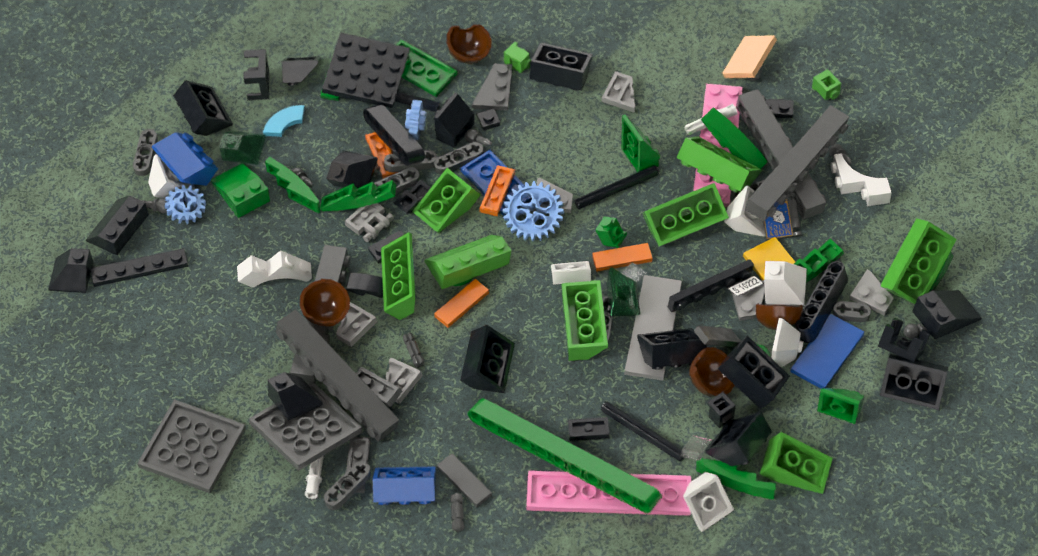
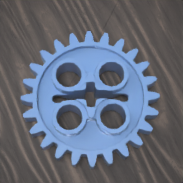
[503,181,564,241]

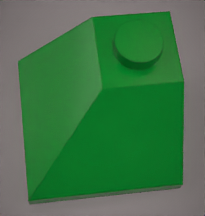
[817,388,864,424]

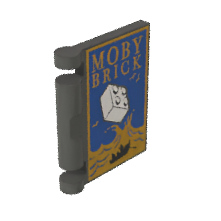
[763,192,802,240]

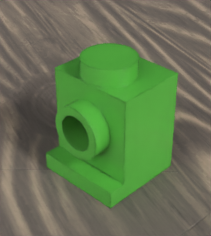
[504,42,532,73]
[812,69,841,100]

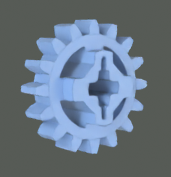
[405,100,426,140]
[165,185,206,224]

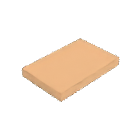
[722,36,777,78]

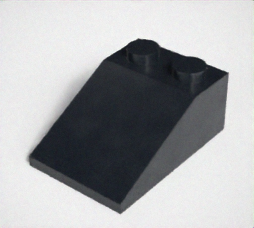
[912,290,982,339]

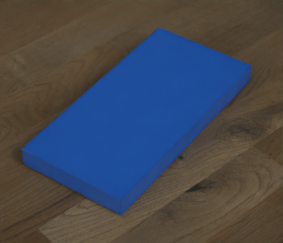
[460,150,532,216]
[790,314,864,389]

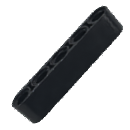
[363,104,425,166]
[795,261,848,343]

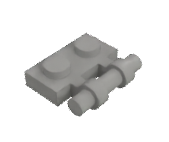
[345,203,394,242]

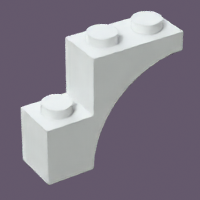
[831,153,891,206]
[237,251,312,287]

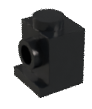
[707,392,736,428]

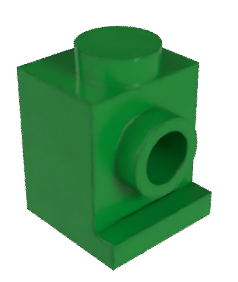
[595,216,627,248]

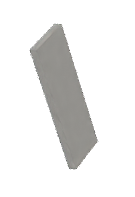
[625,275,682,380]

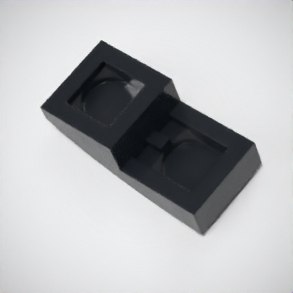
[394,179,431,215]
[346,273,383,298]

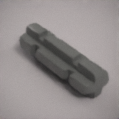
[403,333,425,368]
[450,493,464,532]

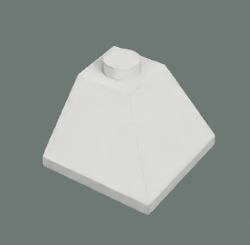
[148,155,195,199]
[724,186,765,236]
[764,261,807,306]
[771,318,804,367]
[683,472,734,532]

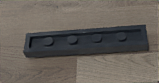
[90,248,188,287]
[667,259,754,312]

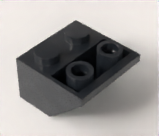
[434,93,475,148]

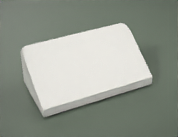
[551,261,591,284]

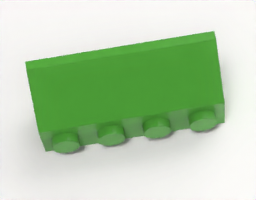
[677,136,762,193]
[642,183,729,246]
[880,218,957,305]
[381,232,415,320]
[424,235,512,289]
[562,280,608,361]

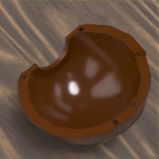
[446,25,492,64]
[300,279,350,327]
[756,303,803,331]
[689,347,735,397]

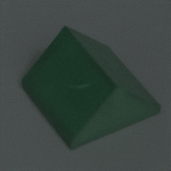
[606,268,640,316]

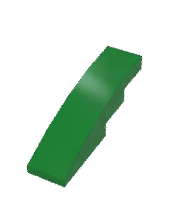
[701,108,768,169]
[265,157,321,214]
[320,180,397,211]
[794,239,844,283]
[696,458,776,500]

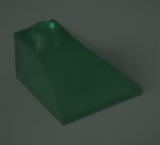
[219,130,266,165]

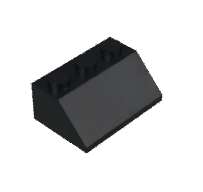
[529,43,593,91]
[173,80,233,136]
[86,196,149,255]
[460,325,515,393]
[637,328,707,370]
[718,336,790,409]
[880,353,948,410]
[704,411,772,466]

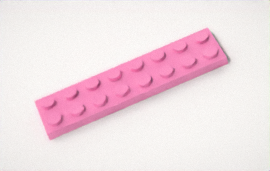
[694,84,743,207]
[527,471,691,516]

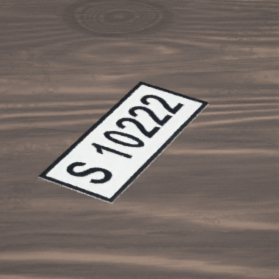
[727,275,764,297]

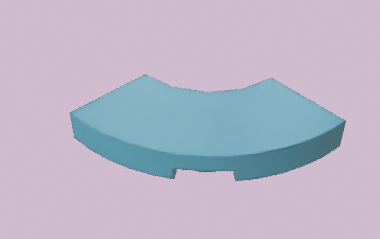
[263,105,305,137]

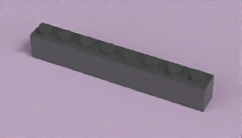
[736,89,826,220]
[745,105,849,222]
[290,245,351,384]
[276,309,399,442]

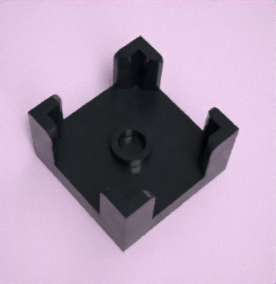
[243,49,270,101]
[877,318,931,362]

